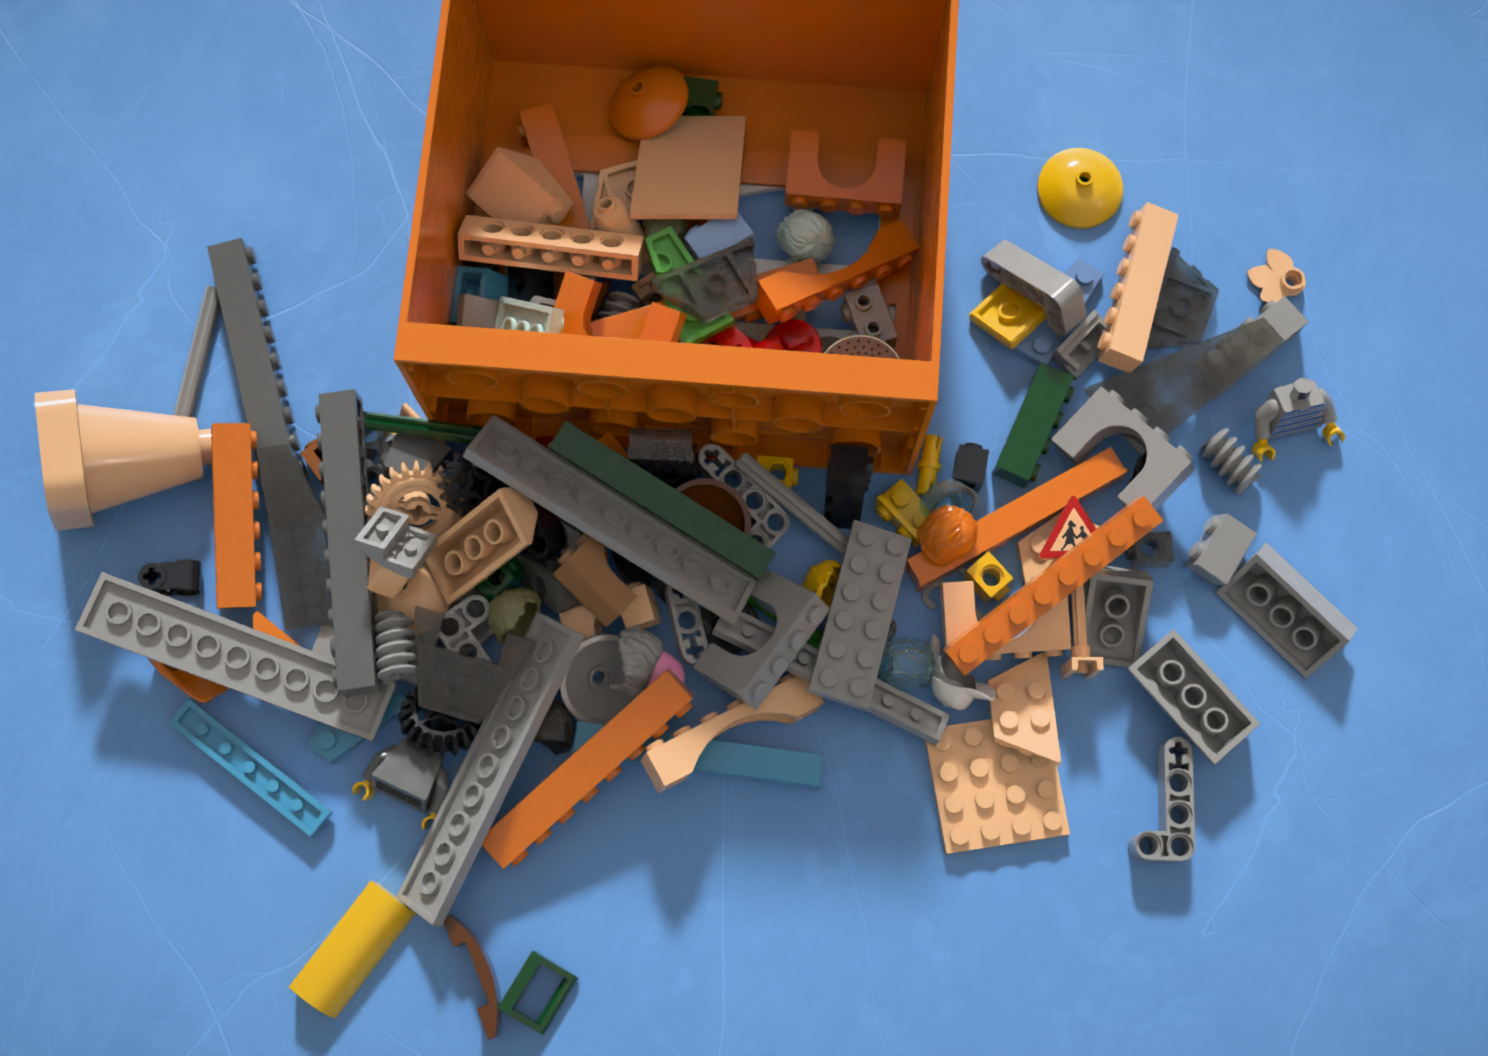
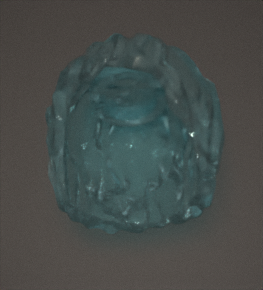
[877,636,935,692]

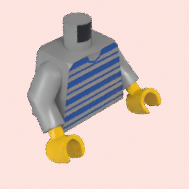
[1251,378,1345,462]

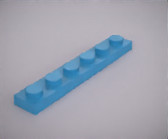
[168,698,333,838]

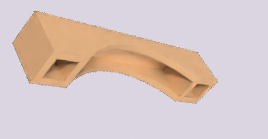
[640,673,825,794]

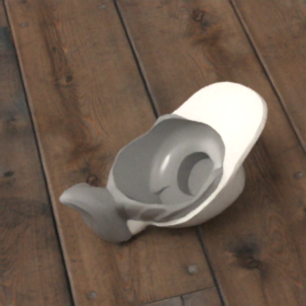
[919,635,996,710]

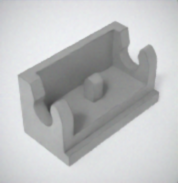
[1051,310,1107,381]

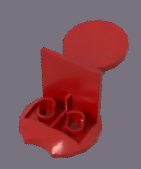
[698,319,823,353]

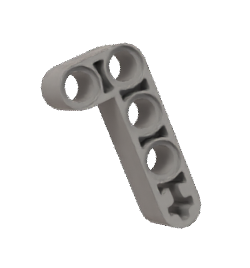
[981,240,1086,336]
[695,444,790,548]
[434,595,504,710]
[1128,737,1195,863]

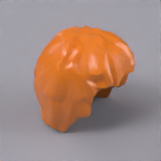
[916,505,978,565]

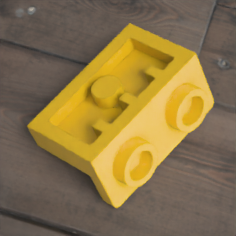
[874,479,933,547]

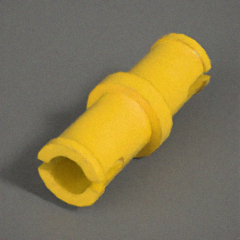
[915,435,943,497]

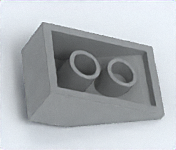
[1084,566,1154,667]

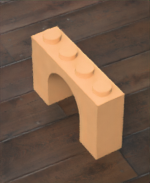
[939,577,1071,660]

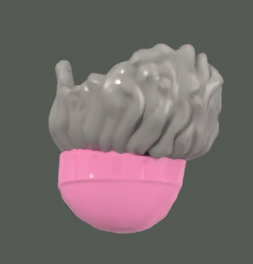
[610,625,685,698]

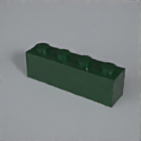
[992,362,1075,488]

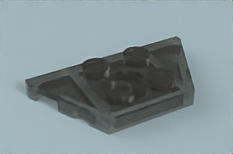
[649,238,758,324]
[1146,247,1219,349]

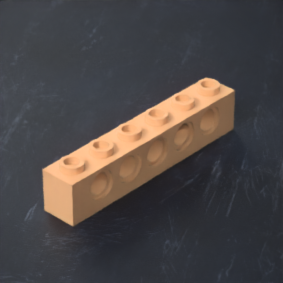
[458,215,644,281]

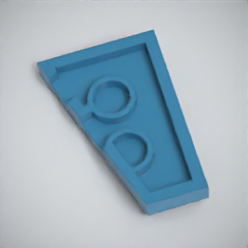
[306,692,406,764]

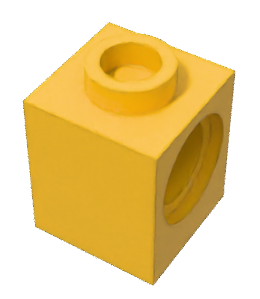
[757,455,799,489]
[963,551,1013,604]

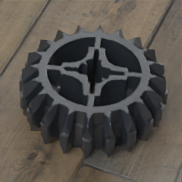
[399,676,485,759]

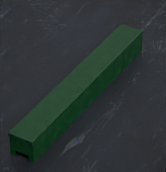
[547,421,776,580]

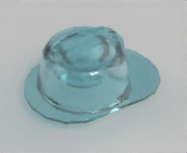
[919,479,981,519]

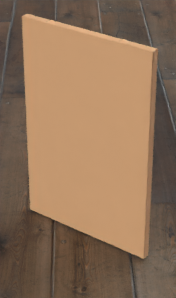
[629,116,746,219]

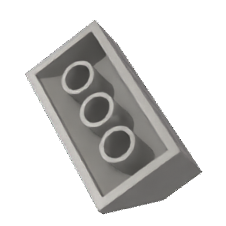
[1216,543,1358,679]
[1127,629,1260,765]

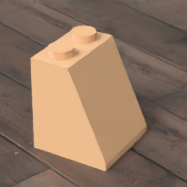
[466,147,574,226]

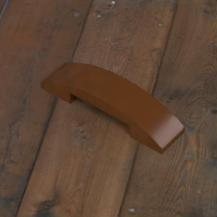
[444,914,502,1040]

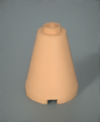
[593,196,650,270]

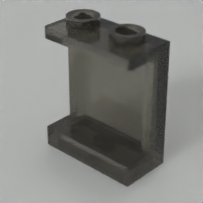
[628,428,698,474]

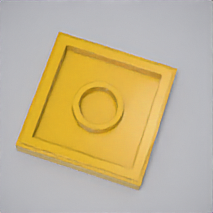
[969,283,1046,350]

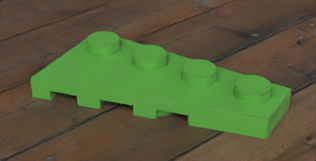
[644,226,734,344]

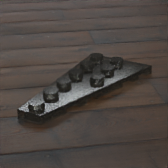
[1083,317,1284,457]

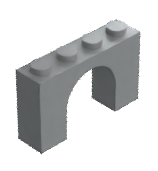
[1051,387,1195,510]
[693,569,830,710]

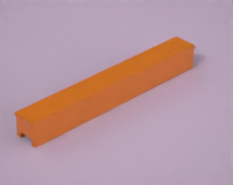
[905,447,1128,593]

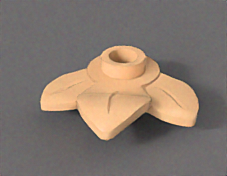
[1247,249,1306,303]

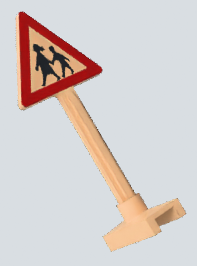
[1038,496,1104,679]

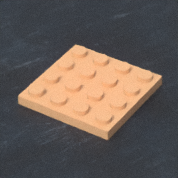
[925,719,1070,854]

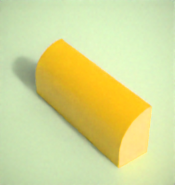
[288,881,416,1018]

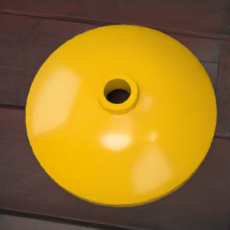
[1037,148,1123,229]

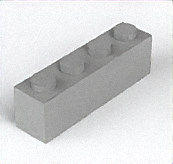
[1190,296,1309,401]

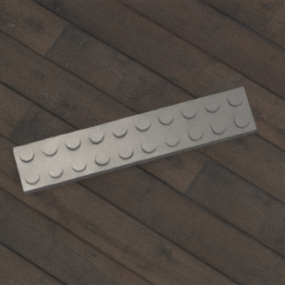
[463,415,758,625]
[75,572,398,742]
[396,612,585,927]

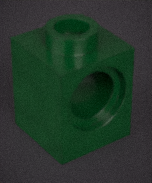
[682,76,723,116]
[476,557,528,603]

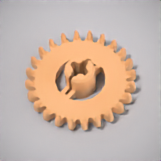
[365,460,466,538]

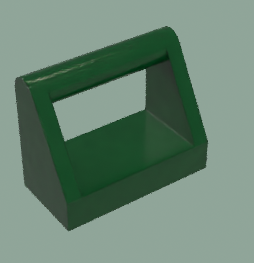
[497,951,578,1035]

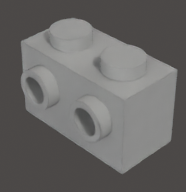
[840,284,898,348]
[1184,513,1257,585]

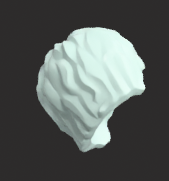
[776,209,834,263]

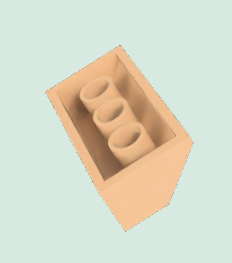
[426,487,538,605]

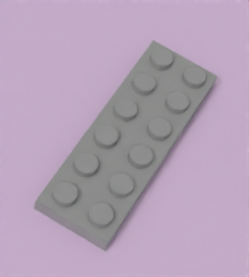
[807,520,912,711]

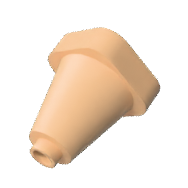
[35,389,212,531]

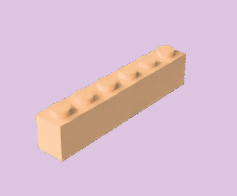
[1097,202,1178,374]

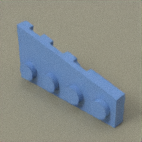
[994,258,1104,366]

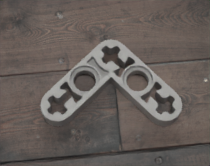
[664,584,708,665]

